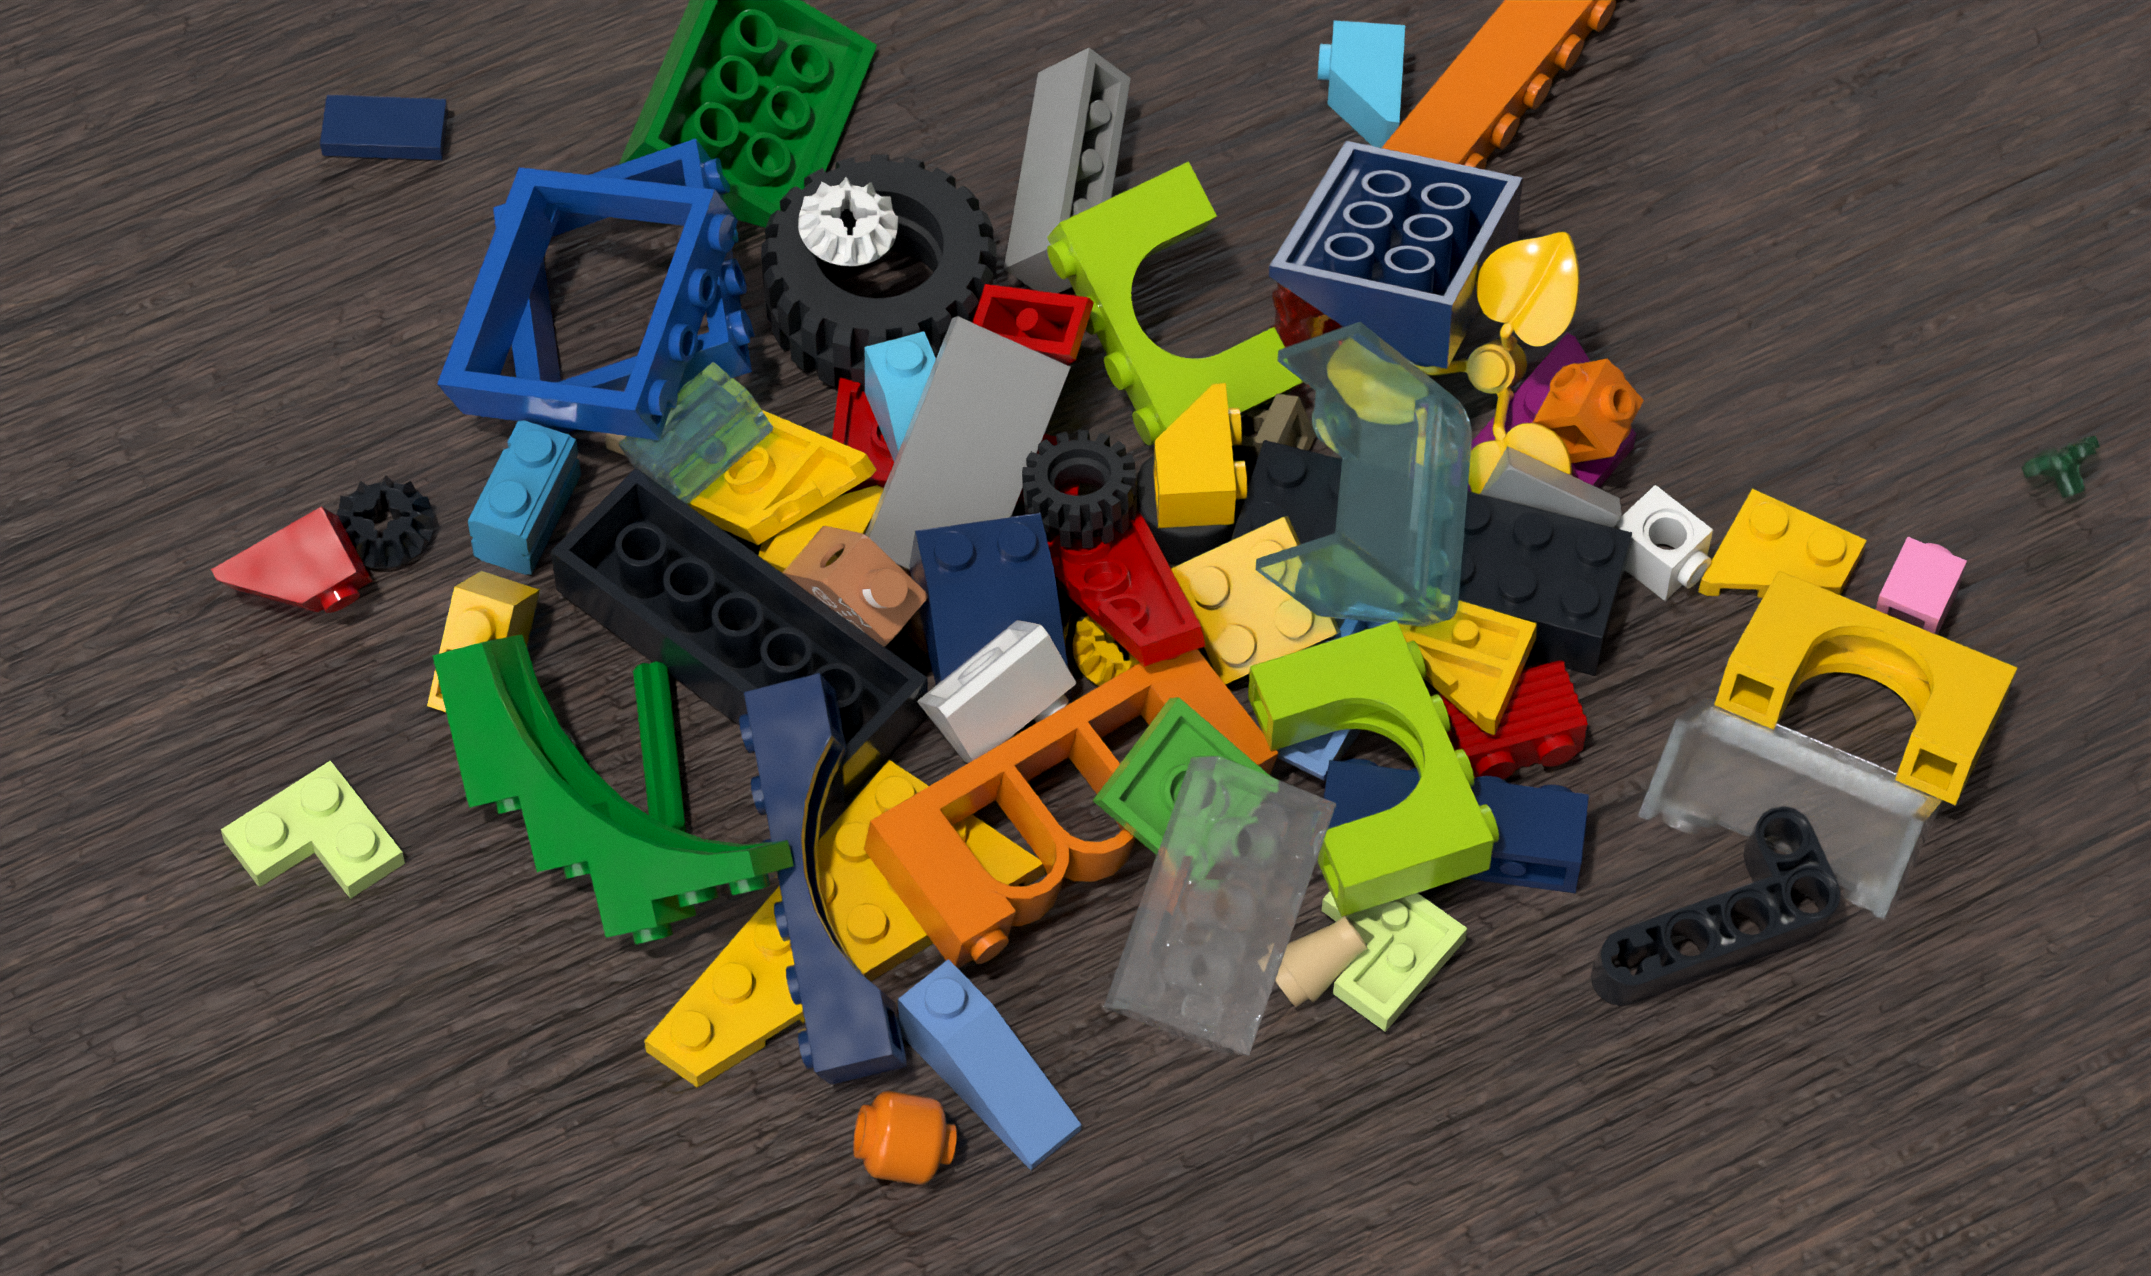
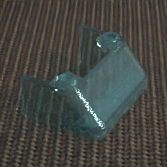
[1255,322,1472,627]

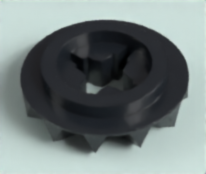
[336,475,434,569]

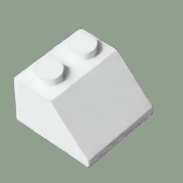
[917,620,1077,763]

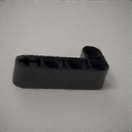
[1590,806,1841,1006]

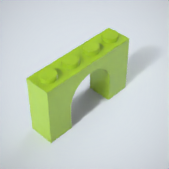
[1047,161,1302,446]
[1248,620,1499,917]

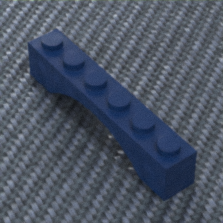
[739,673,907,1085]

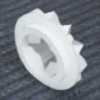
[798,177,898,266]

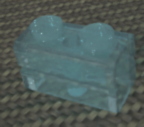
[618,362,774,504]

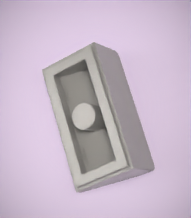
[1480,446,1622,528]

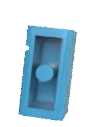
[468,420,581,575]

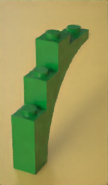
[432,635,794,944]

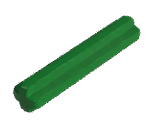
[633,661,686,832]

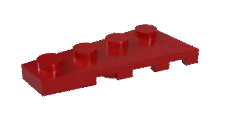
[1047,511,1206,667]

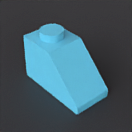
[1317,20,1405,148]
[865,331,936,462]

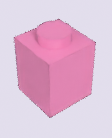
[1875,537,1967,635]

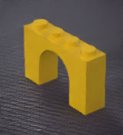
[1714,570,2017,805]

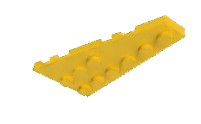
[644,760,1045,1088]

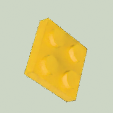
[1171,516,1340,685]

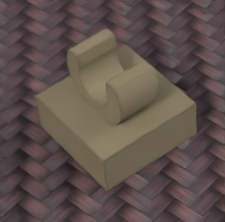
[1238,394,1316,461]

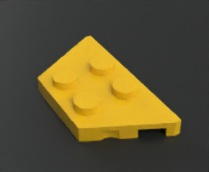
[666,387,876,545]

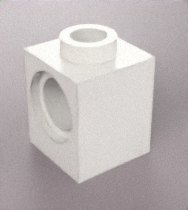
[1614,485,1713,601]

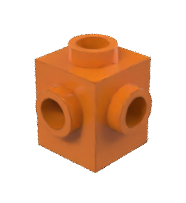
[1532,359,1644,463]

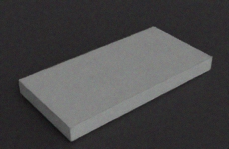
[865,317,1071,573]

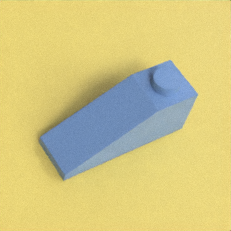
[898,959,1081,1170]

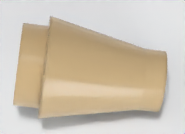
[1266,916,1368,1007]

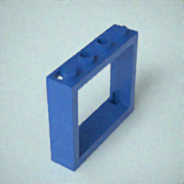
[493,139,755,433]
[437,167,738,440]

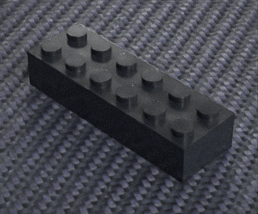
[1231,440,1632,676]
[550,468,929,803]

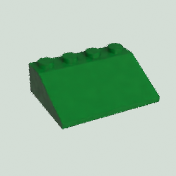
[618,0,877,228]

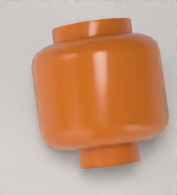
[853,1091,957,1185]

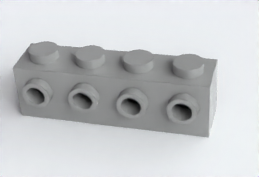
[1004,48,1131,293]

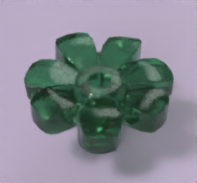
[2021,436,2100,498]

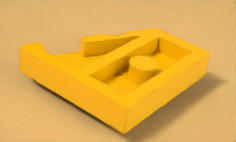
[1698,489,1867,598]
[1398,587,1537,735]

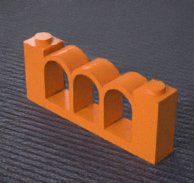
[864,649,1278,968]

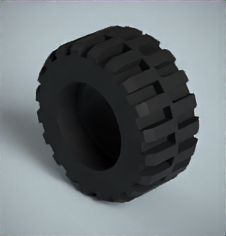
[761,155,997,392]

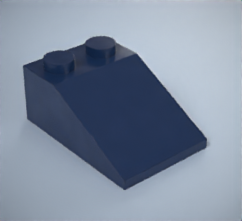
[909,513,1073,725]

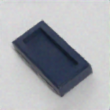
[320,95,448,160]

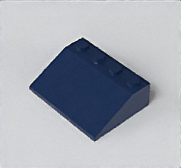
[1269,141,1523,369]

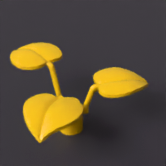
[1327,232,1580,494]

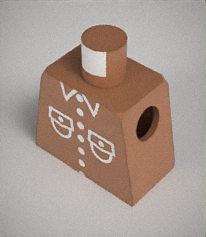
[782,526,929,646]

